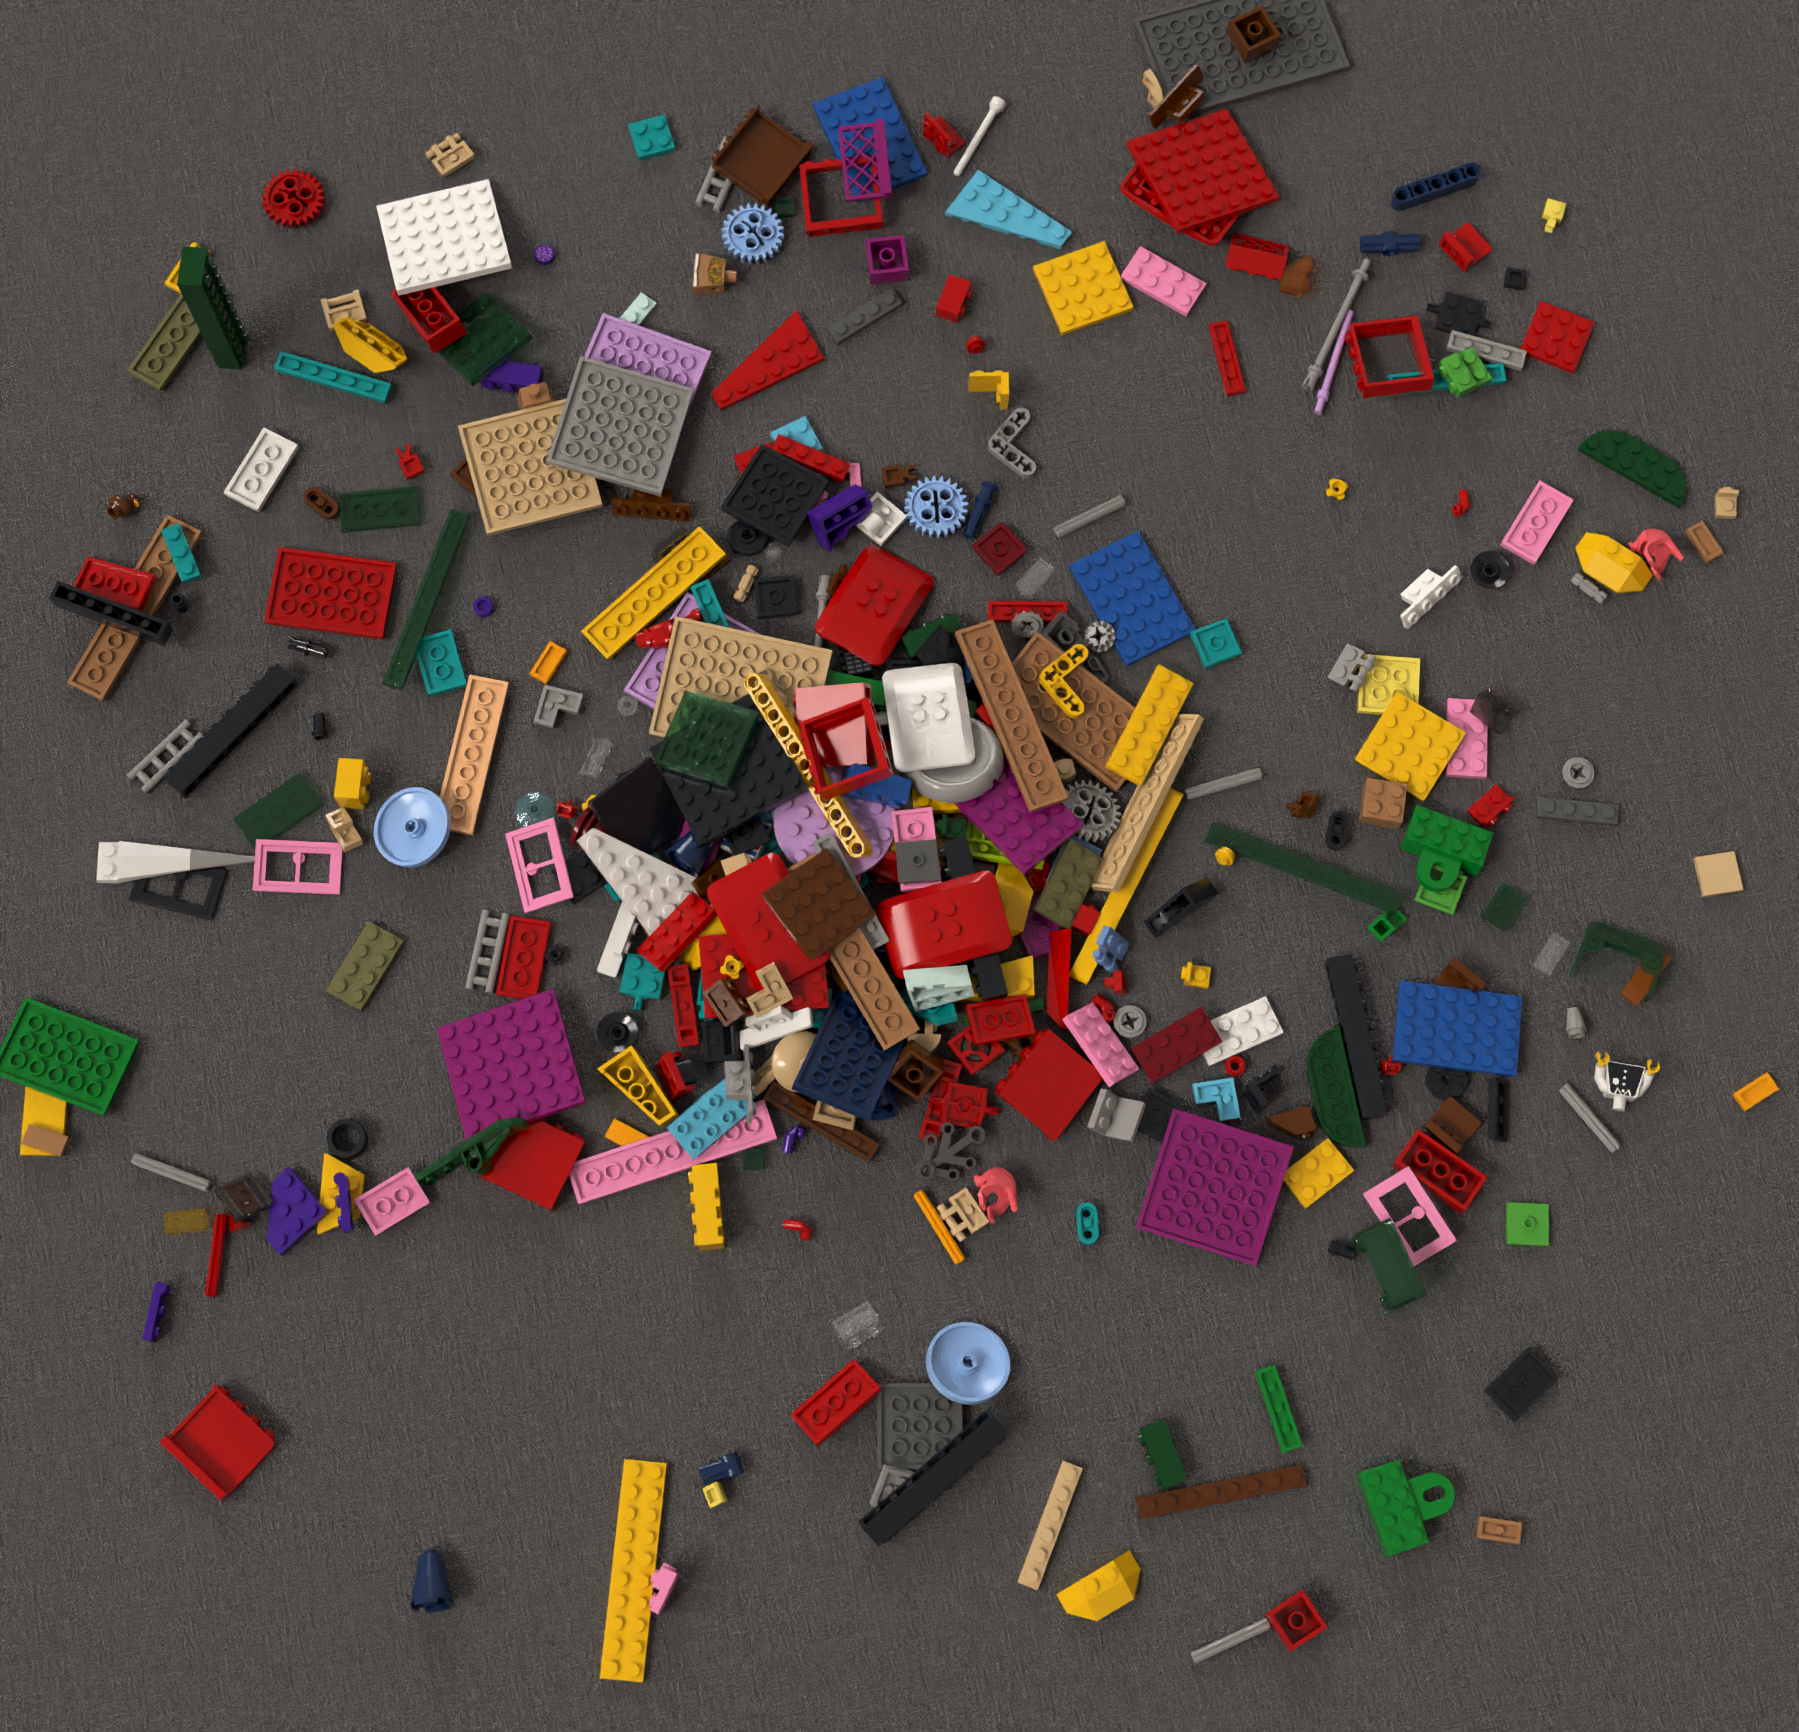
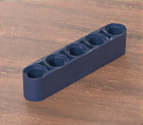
[1390,162,1481,211]

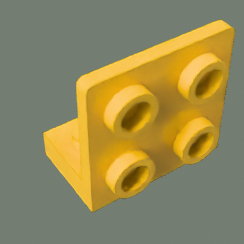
[968,370,1009,410]

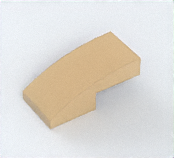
[1142,69,1163,108]
[325,807,363,853]

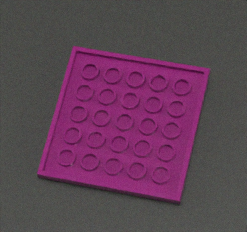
[437,989,586,1140]
[1136,1108,1294,1266]

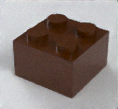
[1227,6,1281,63]
[888,1039,944,1102]

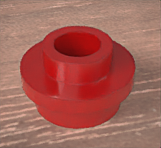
[966,336,985,354]
[1225,1056,1246,1077]

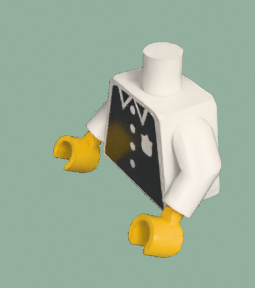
[1594,1052,1660,1111]

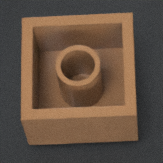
[1359,778,1407,829]

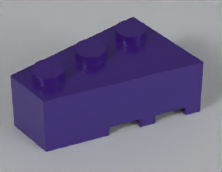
[807,484,873,552]

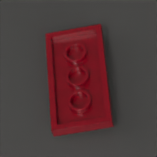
[1131,1006,1223,1084]

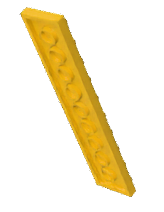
[600,1459,667,1682]

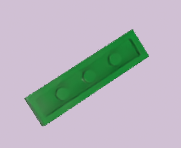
[1254,1365,1303,1453]

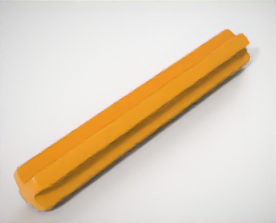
[914,1190,965,1265]

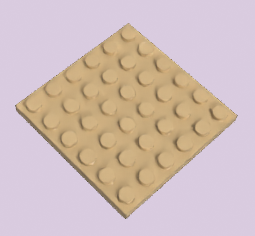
[458,398,603,536]

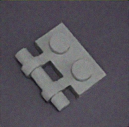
[1327,643,1376,692]

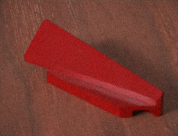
[1046,928,1071,1032]

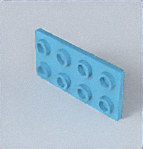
[667,1079,754,1159]

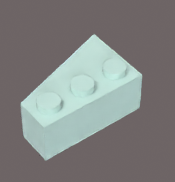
[903,965,975,1012]

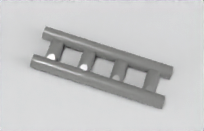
[695,137,732,212]
[127,719,204,794]
[465,910,510,994]

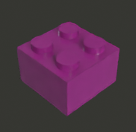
[866,235,909,284]

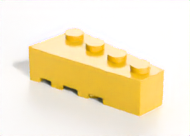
[953,955,1035,1003]
[688,1163,725,1251]

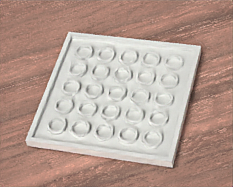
[376,179,512,296]

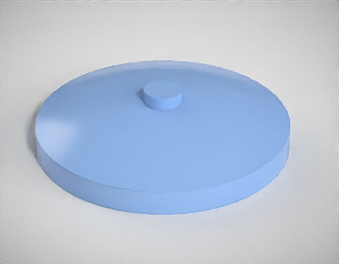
[374,787,451,868]
[926,1322,1010,1405]

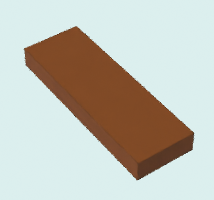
[1620,946,1672,1006]

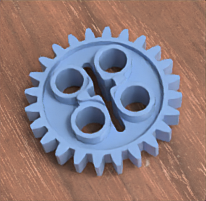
[722,203,784,264]
[904,476,968,539]

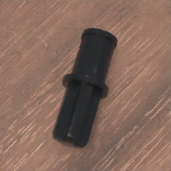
[288,636,329,659]

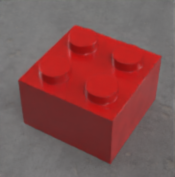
[1264,1590,1327,1651]

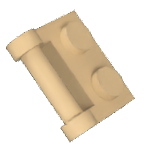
[321,289,367,332]

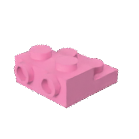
[649,1563,679,1615]

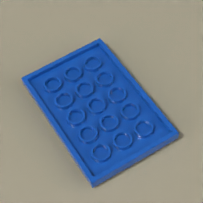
[813,77,927,203]
[1069,531,1196,667]
[1392,981,1522,1077]

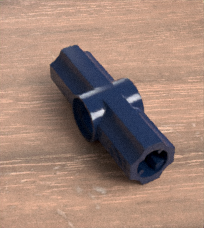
[1360,231,1420,256]

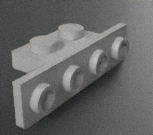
[724,1044,756,1123]

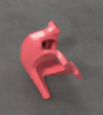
[1628,528,1684,580]
[974,1167,1018,1224]

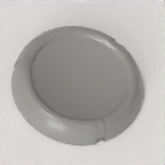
[905,717,1004,803]

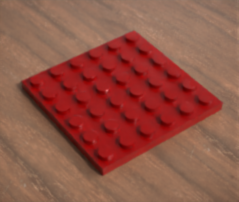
[1126,109,1280,234]

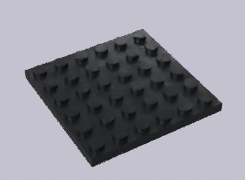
[649,693,808,848]

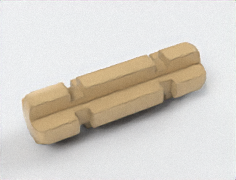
[734,565,758,602]

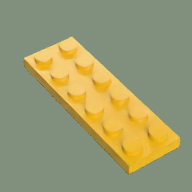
[1105,664,1193,786]

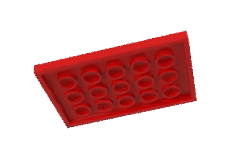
[264,547,397,640]
[698,934,829,1019]

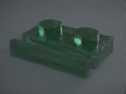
[1480,882,1528,933]

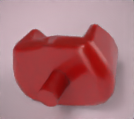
[556,799,578,819]
[1380,1056,1402,1075]

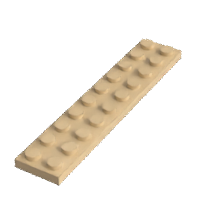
[1090,714,1204,893]

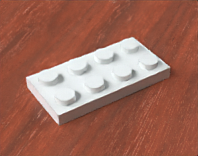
[224,428,299,512]
[1203,996,1284,1067]

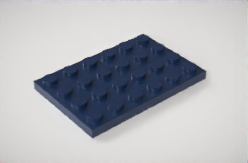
[792,990,906,1122]

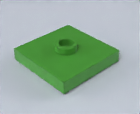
[1506,1202,1549,1247]

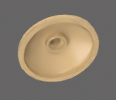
[771,1031,816,1093]

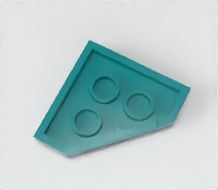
[898,988,957,1026]

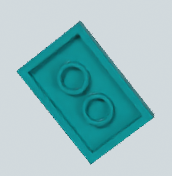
[412,629,467,697]

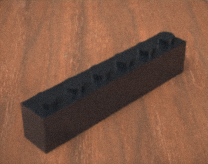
[49,580,173,647]

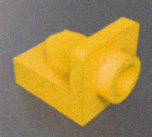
[1181,961,1211,989]

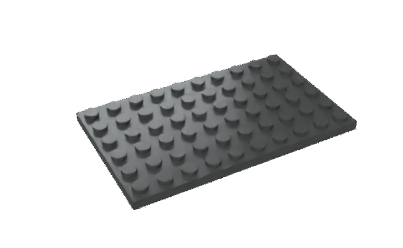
[1134,0,1350,121]

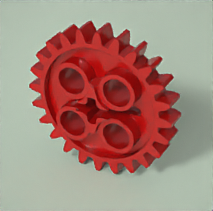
[262,168,326,229]

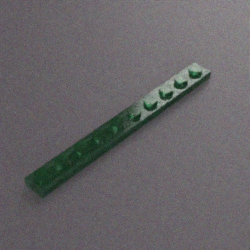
[383,508,470,690]
[1205,822,1403,914]

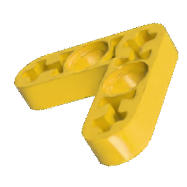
[1039,644,1088,718]

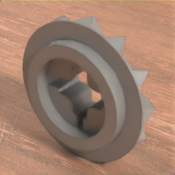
[1011,610,1043,638]
[1084,621,1115,652]
[1561,757,1594,789]
[1113,1005,1146,1038]

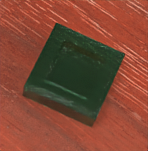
[774,196,796,219]
[743,1148,765,1171]

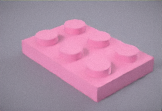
[354,1167,430,1236]

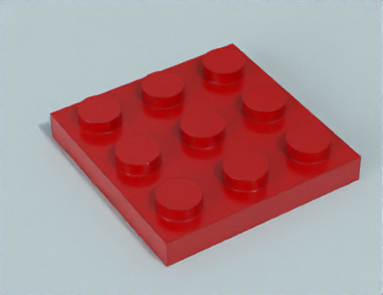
[1520,300,1594,374]

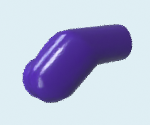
[782,1125,805,1154]

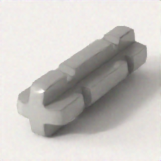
[1571,573,1607,603]

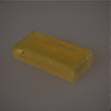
[163,1208,208,1235]

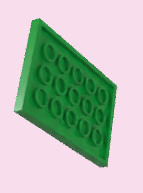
[0,997,140,1117]

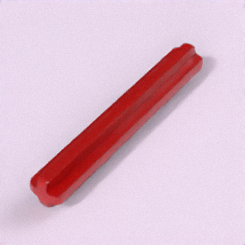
[205,1214,228,1297]

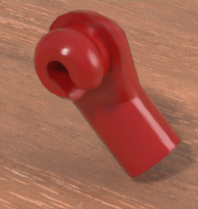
[1451,490,1470,516]
[1092,993,1115,1022]
[783,1219,813,1241]

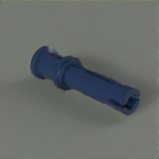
[962,481,999,540]

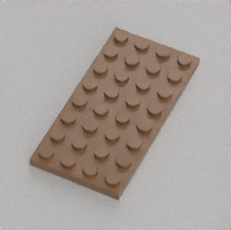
[1012,632,1135,792]

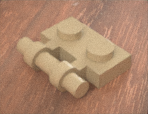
[425,133,475,178]
[937,1188,989,1242]

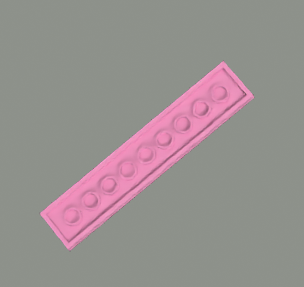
[569,1100,777,1205]

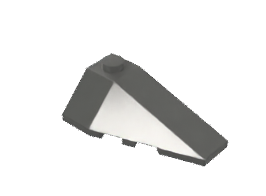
[1040,610,1109,684]

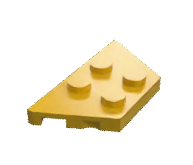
[317,1154,365,1235]

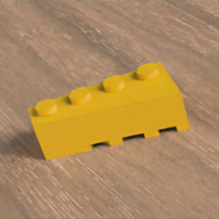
[597,1045,680,1128]

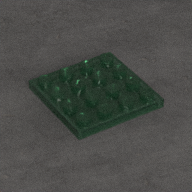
[437,293,533,386]
[654,690,760,787]

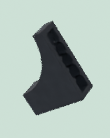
[1144,878,1219,938]

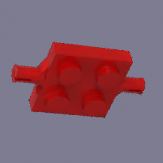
[929,1081,998,1128]

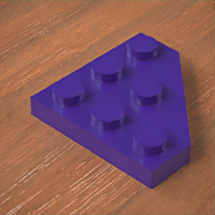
[267,1167,329,1256]

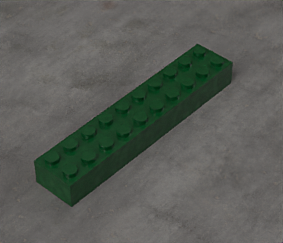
[177,246,248,370]

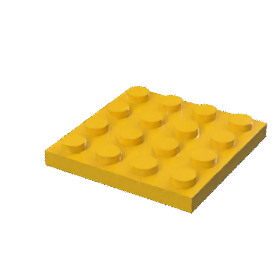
[1033,241,1134,336]
[1354,692,1466,802]

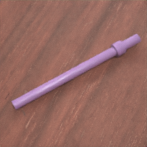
[1314,310,1354,415]

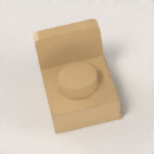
[1715,487,1739,519]

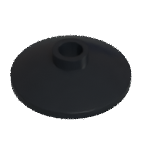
[1470,551,1510,589]
[596,1012,638,1053]

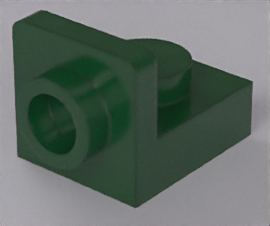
[937,814,967,839]

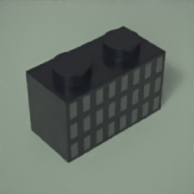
[837,646,872,678]

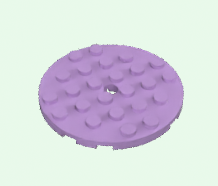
[774,766,895,877]

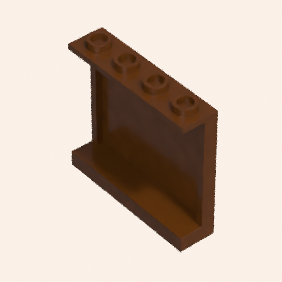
[712,104,814,208]

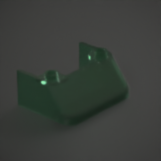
[1569,921,1665,1003]
[1350,1218,1425,1315]

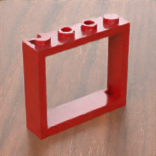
[799,154,884,237]
[1345,315,1434,398]
[800,697,894,801]

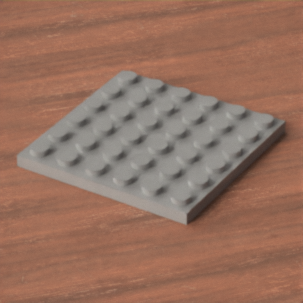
[547,356,694,497]

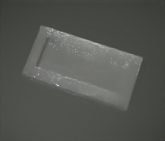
[1015,557,1056,600]

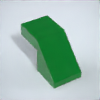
[1367,905,1407,943]

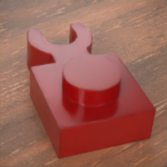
[396,443,425,481]

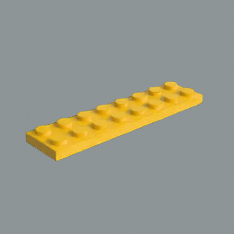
[581,526,726,661]

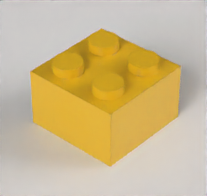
[334,758,372,810]

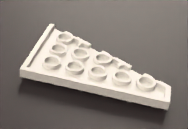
[577,828,700,936]

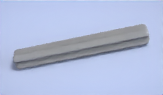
[1054,495,1125,537]
[1185,768,1262,800]
[1559,1084,1620,1152]
[131,1153,211,1191]
[1191,1618,1271,1663]

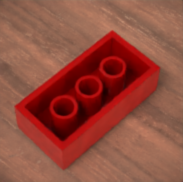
[390,287,467,354]
[1391,1129,1487,1214]

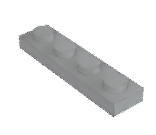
[1446,330,1527,371]

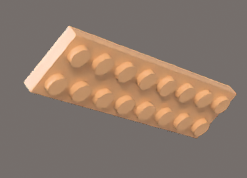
[440,674,509,836]

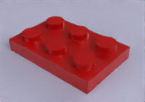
[965,994,1035,1046]

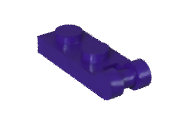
[333,1172,354,1234]
[142,1282,171,1343]

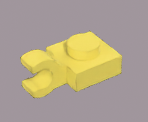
[1542,198,1566,233]

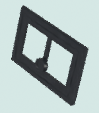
[129,867,227,920]

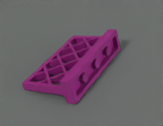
[838,119,893,202]

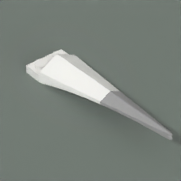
[97,841,255,883]

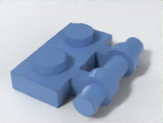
[1092,925,1130,973]

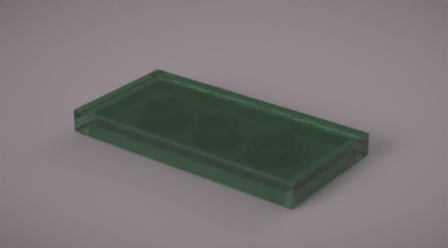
[339,486,421,533]
[233,772,323,849]

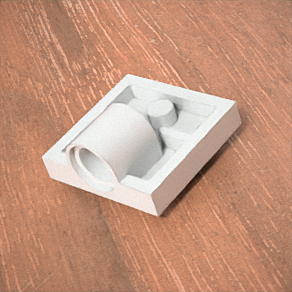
[855,492,906,546]

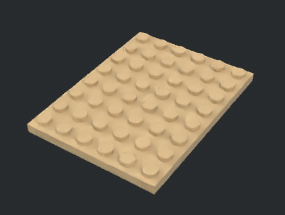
[649,616,833,753]

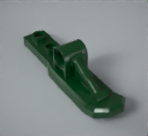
[414,1118,529,1185]

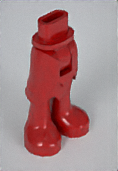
[635,608,702,649]

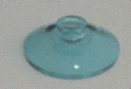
[515,792,556,828]

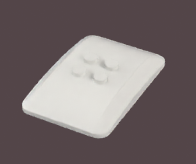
[882,663,975,772]

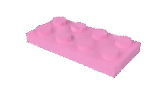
[1121,246,1207,317]
[1500,480,1573,565]
[1445,698,1488,779]
[891,807,941,892]
[1062,1002,1139,1087]

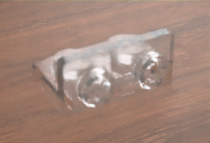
[832,1301,884,1350]

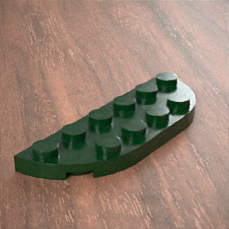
[1577,430,1686,509]
[1306,1026,1366,1148]

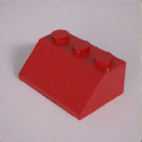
[1225,232,1289,280]

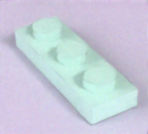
[619,292,657,326]

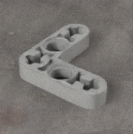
[988,407,1036,479]

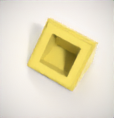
[703,1481,728,1508]

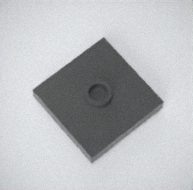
[895,840,940,884]

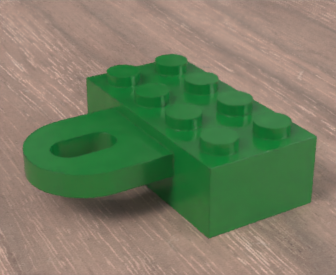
[1400,804,1493,892]
[1355,1460,1455,1557]

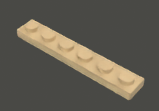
[1017,1461,1083,1590]

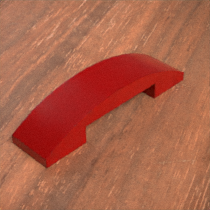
[667,963,699,1048]
[918,1059,962,1144]

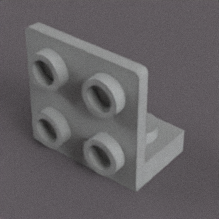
[1087,1089,1146,1142]

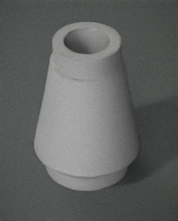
[1566,1007,1587,1039]

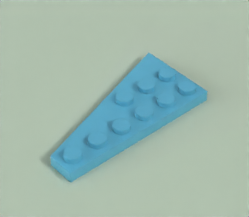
[945,170,1072,249]

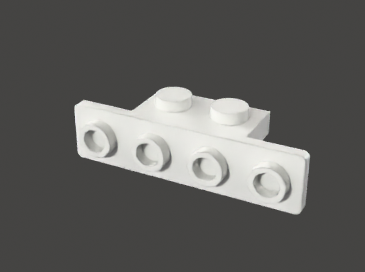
[1400,565,1462,629]
[597,901,638,978]
[739,1006,813,1051]

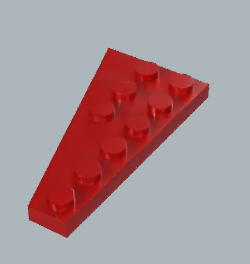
[711,310,824,411]

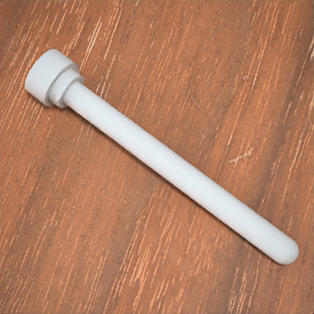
[954,96,1006,176]

